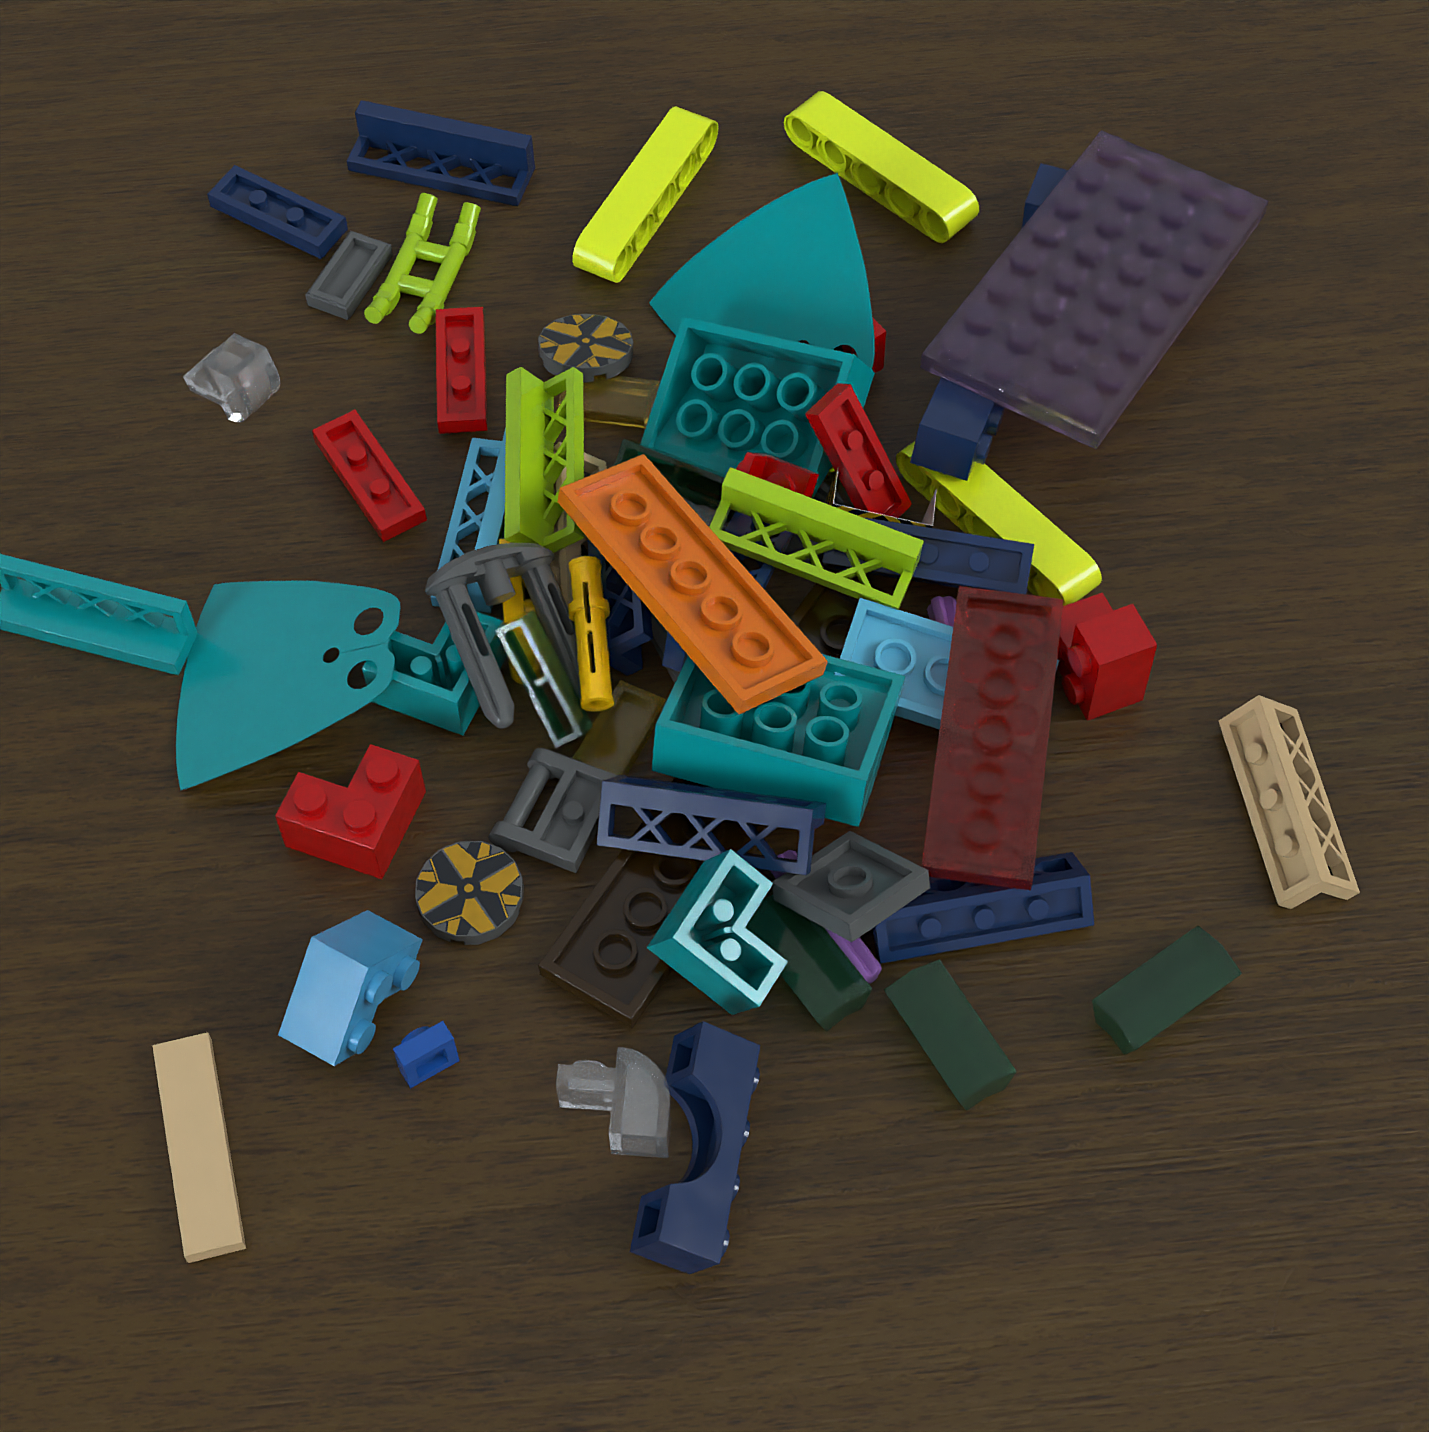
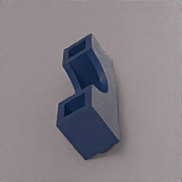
[630,1021,761,1274]

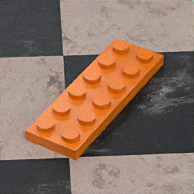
[557,454,828,715]

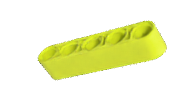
[783,91,979,243]
[572,106,718,283]
[896,441,1102,610]

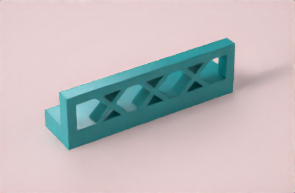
[0,554,198,676]

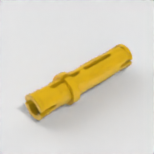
[568,556,614,712]

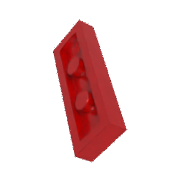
[436,307,488,434]
[805,383,912,518]
[312,409,427,542]

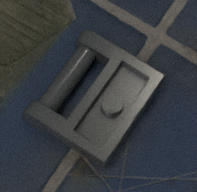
[488,748,618,873]

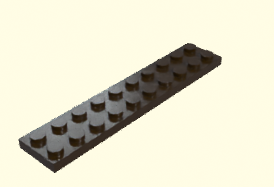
[538,583,859,1028]

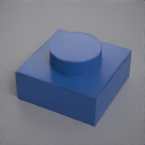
[393,1021,460,1089]

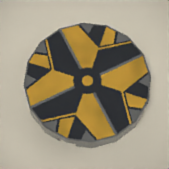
[538,314,633,383]
[415,841,524,945]

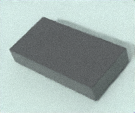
[305,230,393,320]

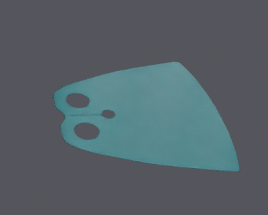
[649,173,875,369]
[176,581,401,790]

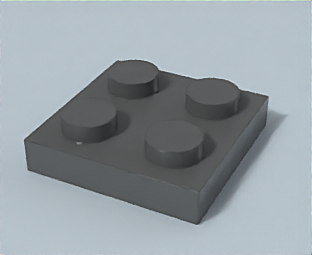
[772,831,930,942]

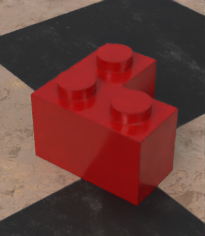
[1039,592,1157,721]
[275,744,426,879]

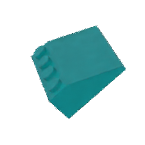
[637,316,875,498]
[651,654,905,827]

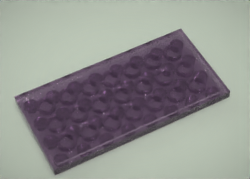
[920,130,1269,449]

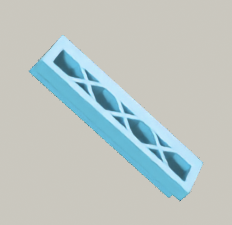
[430,428,506,613]

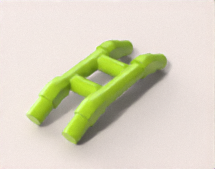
[364,193,481,334]

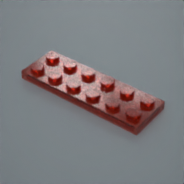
[921,586,1063,891]

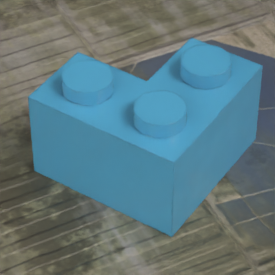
[278,910,423,1066]

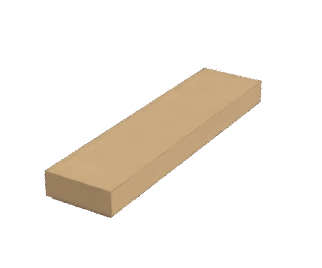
[152,1032,246,1263]

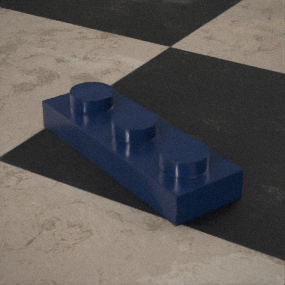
[207,165,348,259]

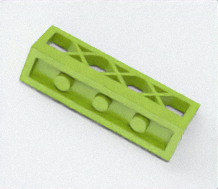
[504,367,584,553]
[709,467,924,610]

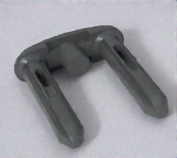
[425,543,594,729]

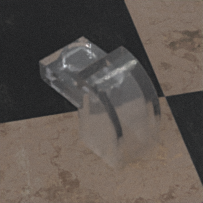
[183,333,280,422]
[556,1047,672,1158]

